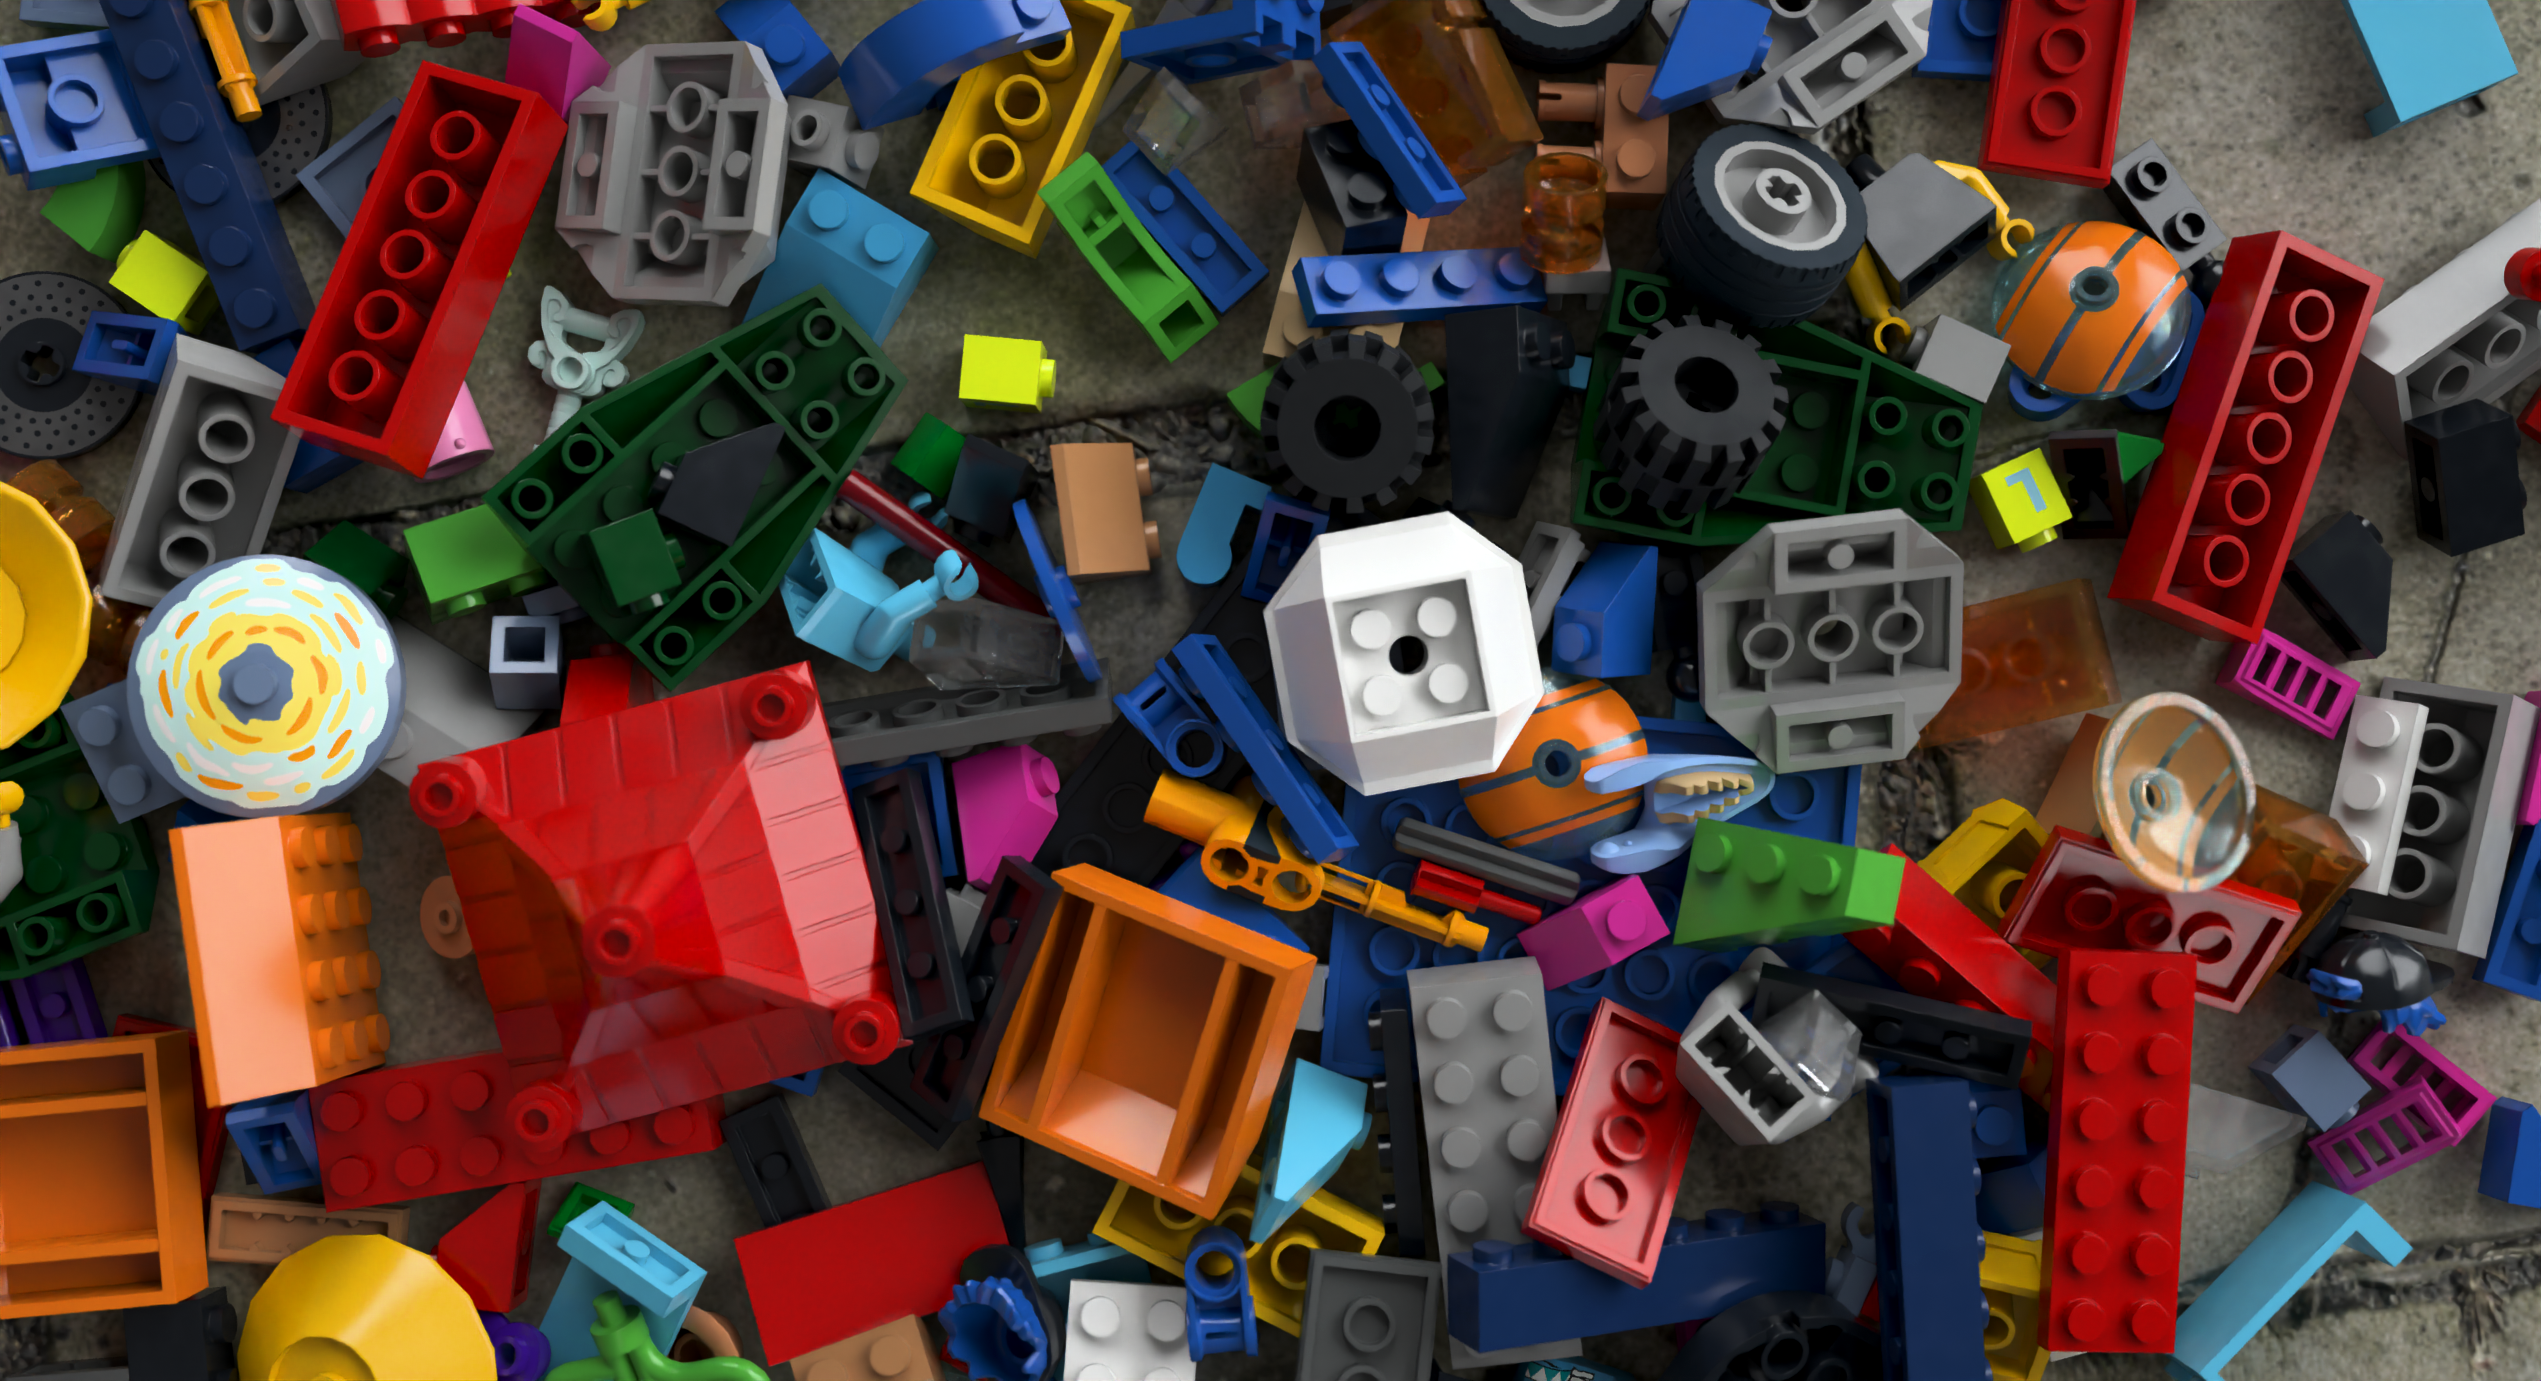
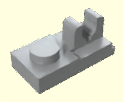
[1517,521,1592,647]

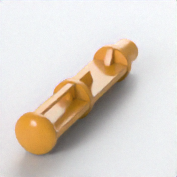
[188,0,263,122]
[1295,863,1489,952]

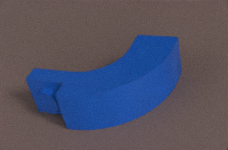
[837,0,1072,131]

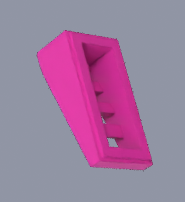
[2215,628,2361,740]
[2346,1020,2498,1147]
[2307,1075,2463,1195]

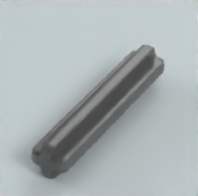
[1392,817,1580,906]

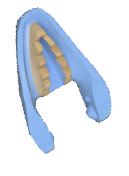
[1584,754,1775,874]

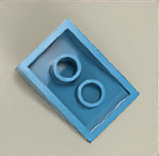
[742,168,939,348]

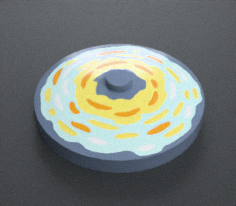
[126,554,407,818]

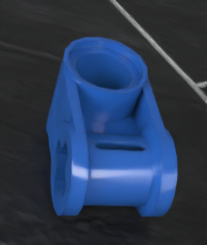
[1112,657,1227,779]
[1184,1225,1258,1362]

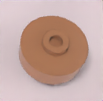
[420,875,476,959]

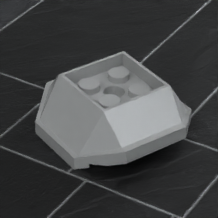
[1647,0,1933,135]
[555,41,793,307]
[1697,508,1964,774]

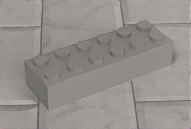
[1406,956,1583,1370]

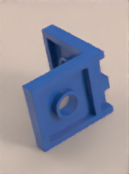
[1120,0,1324,84]

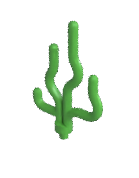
[543,1290,771,1381]

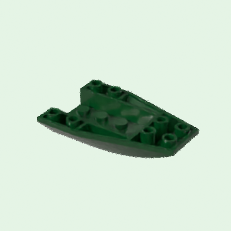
[1570,268,1984,547]
[481,283,909,692]
[0,691,160,981]

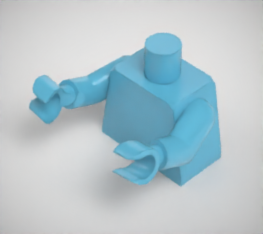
[778,491,979,672]

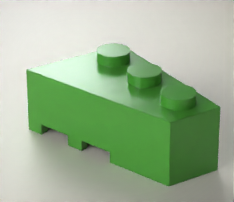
[403,504,552,625]
[1673,817,1906,953]

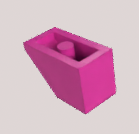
[505,3,612,125]
[952,744,1060,893]
[1516,873,1670,991]

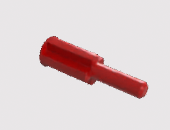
[1410,859,1542,925]

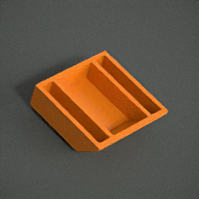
[168,812,390,1107]
[978,863,1318,1220]
[0,1030,209,1320]

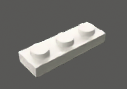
[2314,695,2429,896]

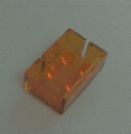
[1327,0,1544,188]

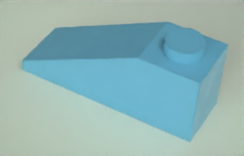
[1249,1058,1372,1244]

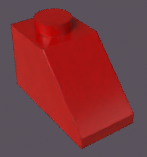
[560,643,655,727]
[429,1178,542,1313]

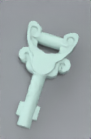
[527,285,646,451]

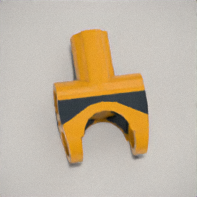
[1143,768,1325,912]

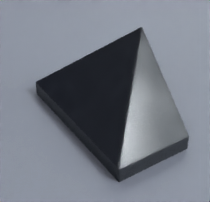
[2048,429,2130,539]

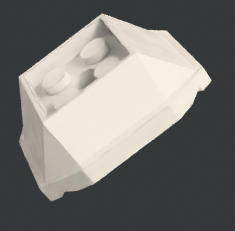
[1263,511,1545,796]

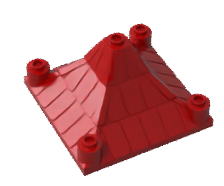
[409,660,915,1153]

